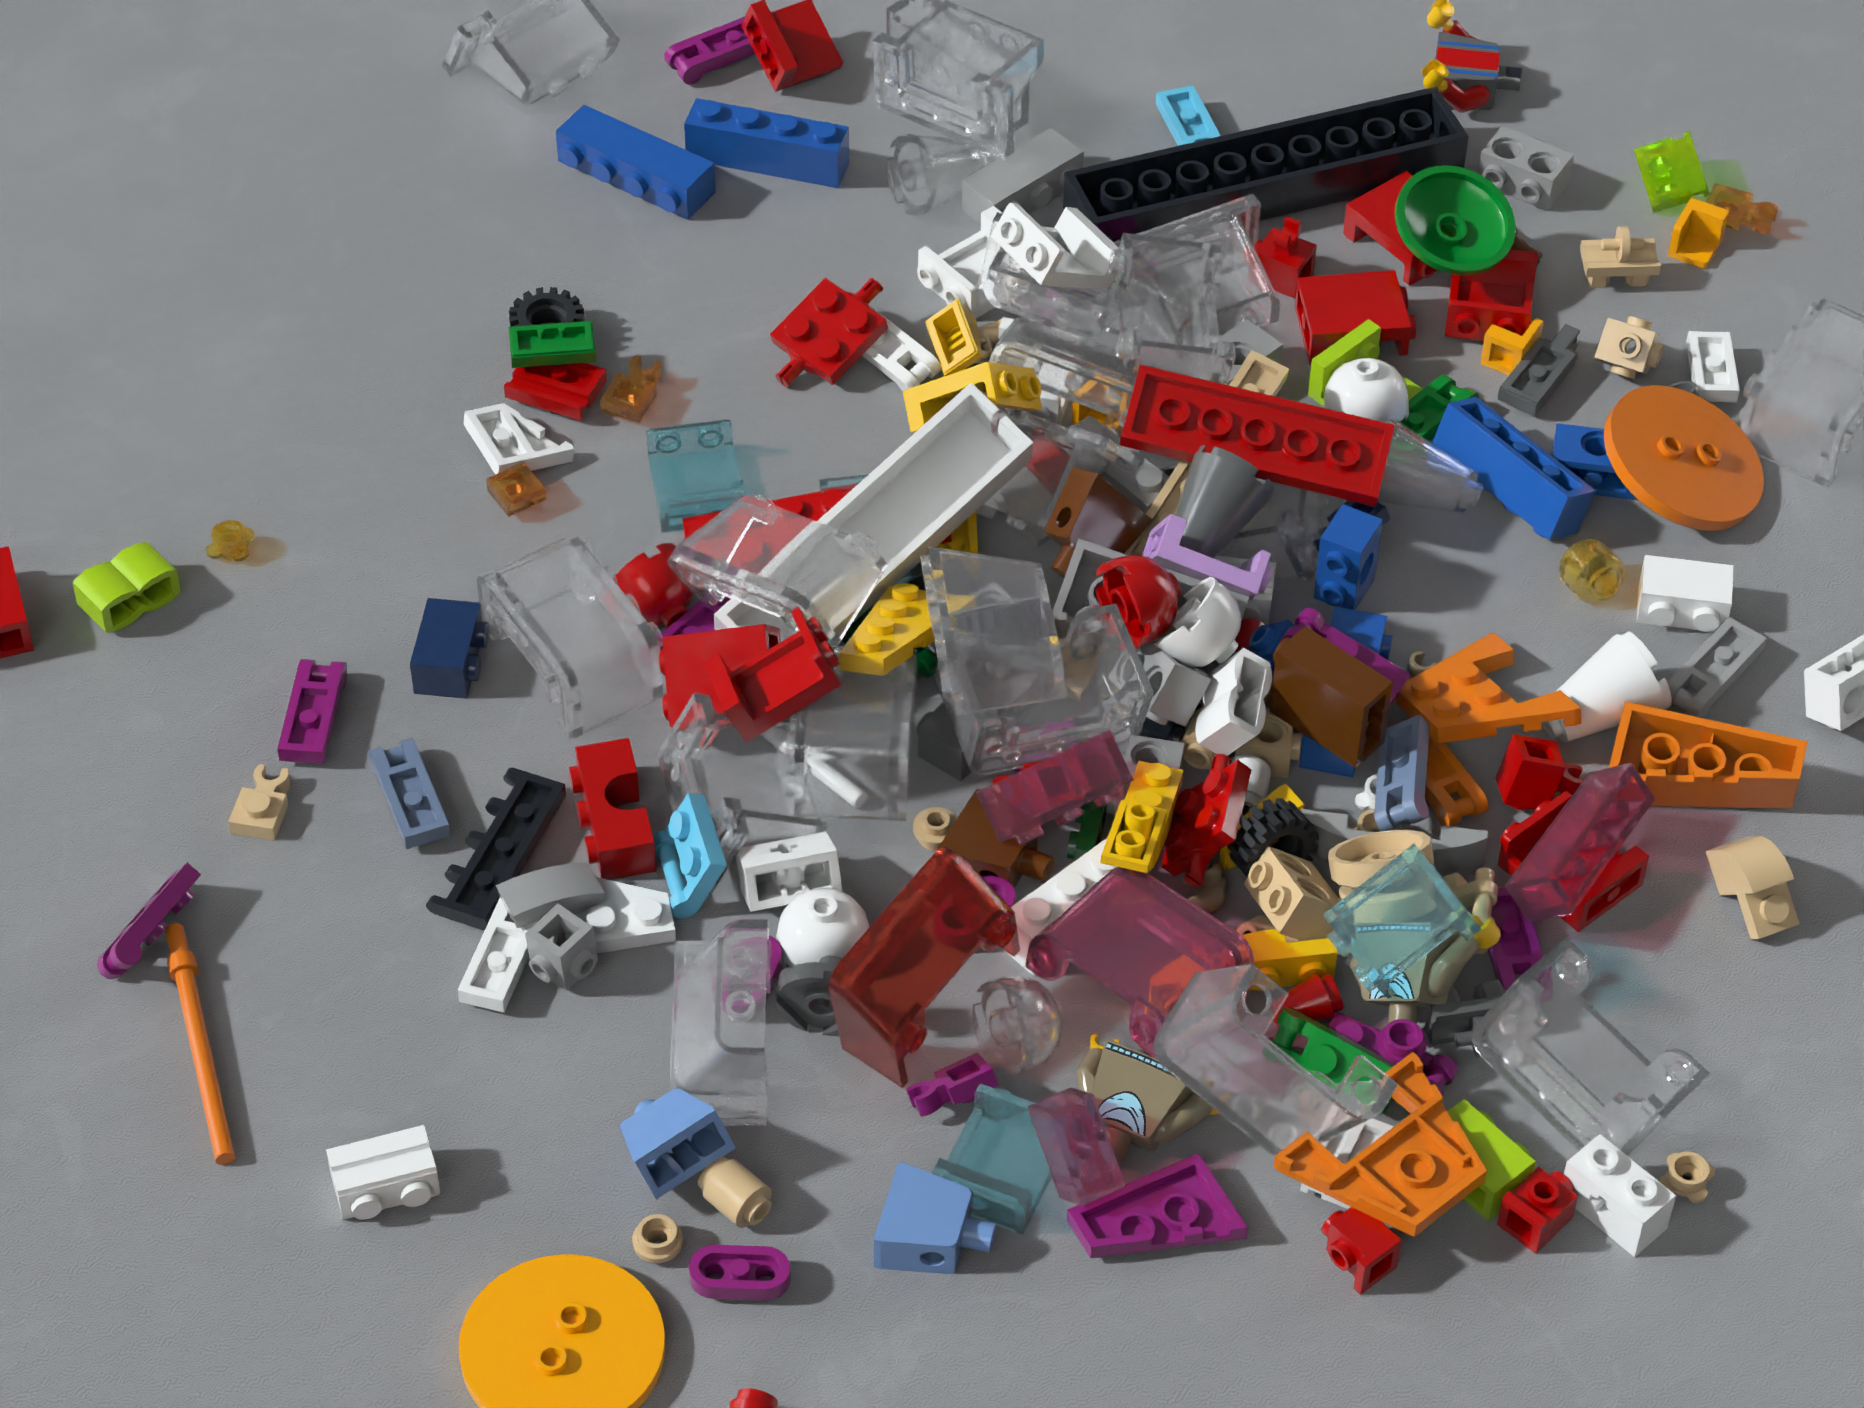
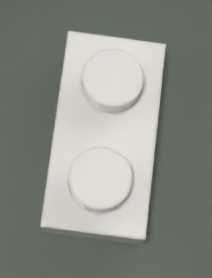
[1686,331,1740,403]

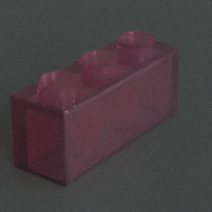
[976,730,1134,845]

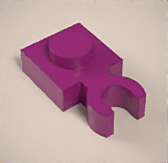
[906,1052,999,1117]

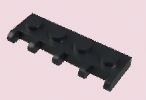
[426,767,566,931]

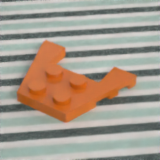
[1396,633,1582,743]
[1274,1052,1487,1237]

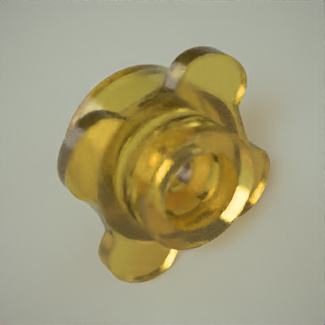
[206,520,255,562]

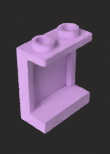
[1142,514,1273,600]

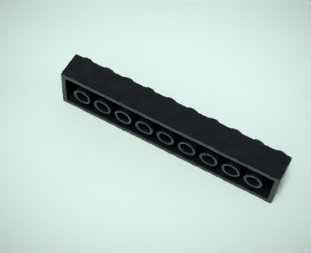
[1063,87,1469,247]

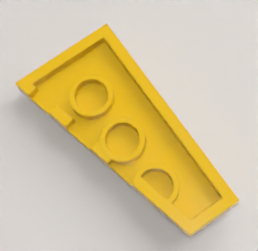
[839,583,976,676]

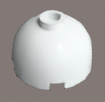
[1324,358,1409,433]
[1154,577,1241,668]
[776,887,871,970]

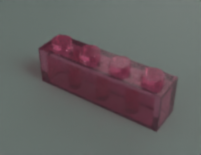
[1505,763,1655,922]

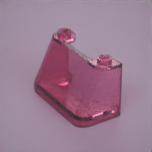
[1025,867,1254,1061]

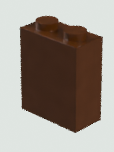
[1270,626,1393,768]

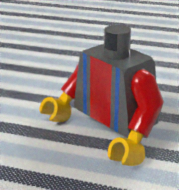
[1421,0,1522,113]

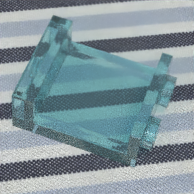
[646,419,746,533]
[1323,843,1482,999]
[932,1084,1070,1235]

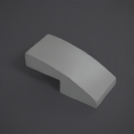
[496,863,607,928]

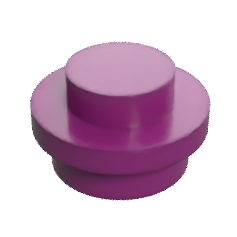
[1377,1019,1427,1065]

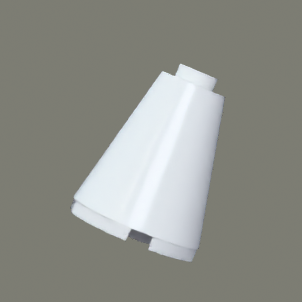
[1541,631,1672,742]

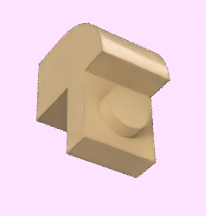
[1706,836,1800,939]

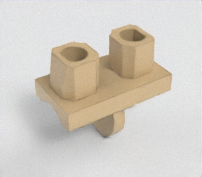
[1580,226,1661,288]

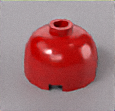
[605,543,695,628]
[1096,555,1181,649]

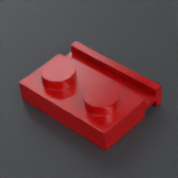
[504,363,607,421]

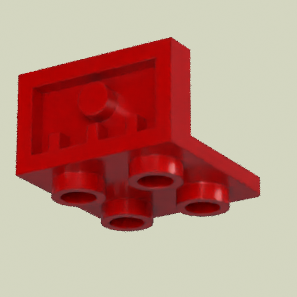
[741,0,843,92]

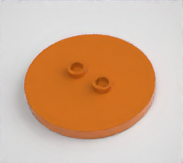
[1604,385,1764,531]

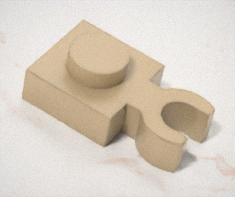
[228,764,291,841]

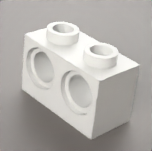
[1804,634,1864,731]

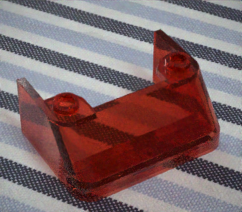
[828,846,1020,1088]

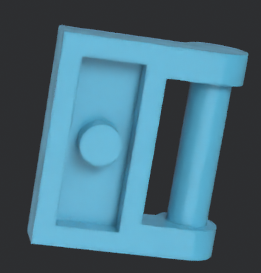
[653,793,727,919]

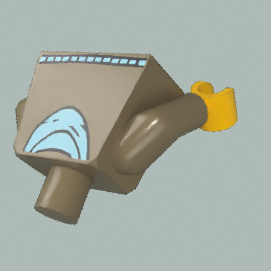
[1350,915,1501,1024]
[1076,1034,1230,1166]

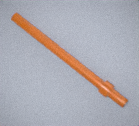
[165,923,235,1165]

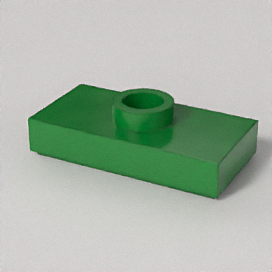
[508,321,596,368]

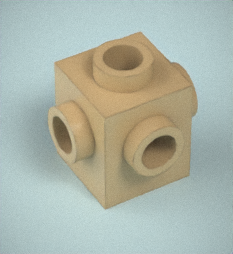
[1594,316,1664,379]

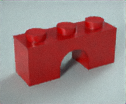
[568,738,656,880]

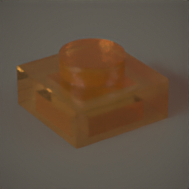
[486,462,546,517]

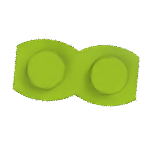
[73,542,181,633]

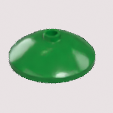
[1395,165,1516,275]

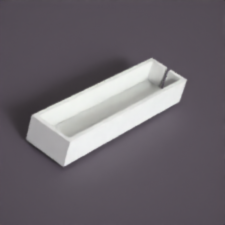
[714,383,1033,644]

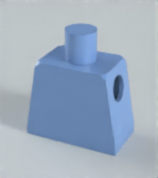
[619,1088,736,1199]
[874,1162,997,1274]

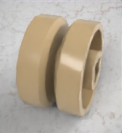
[1328,830,1441,927]

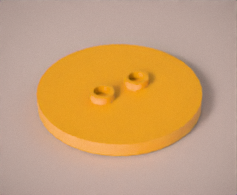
[459,1254,666,1408]

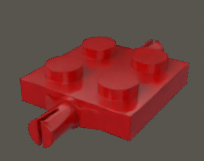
[770,277,888,388]
[1161,754,1252,887]

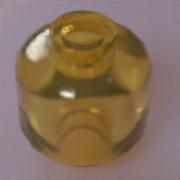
[1559,538,1625,604]

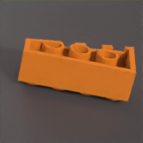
[1601,701,1808,809]

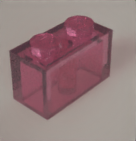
[1027,1087,1125,1206]

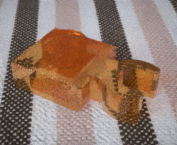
[1706,183,1779,234]
[600,355,662,423]

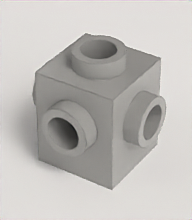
[525,903,598,991]

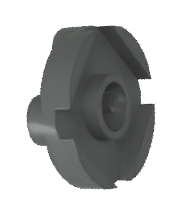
[776,955,874,1036]

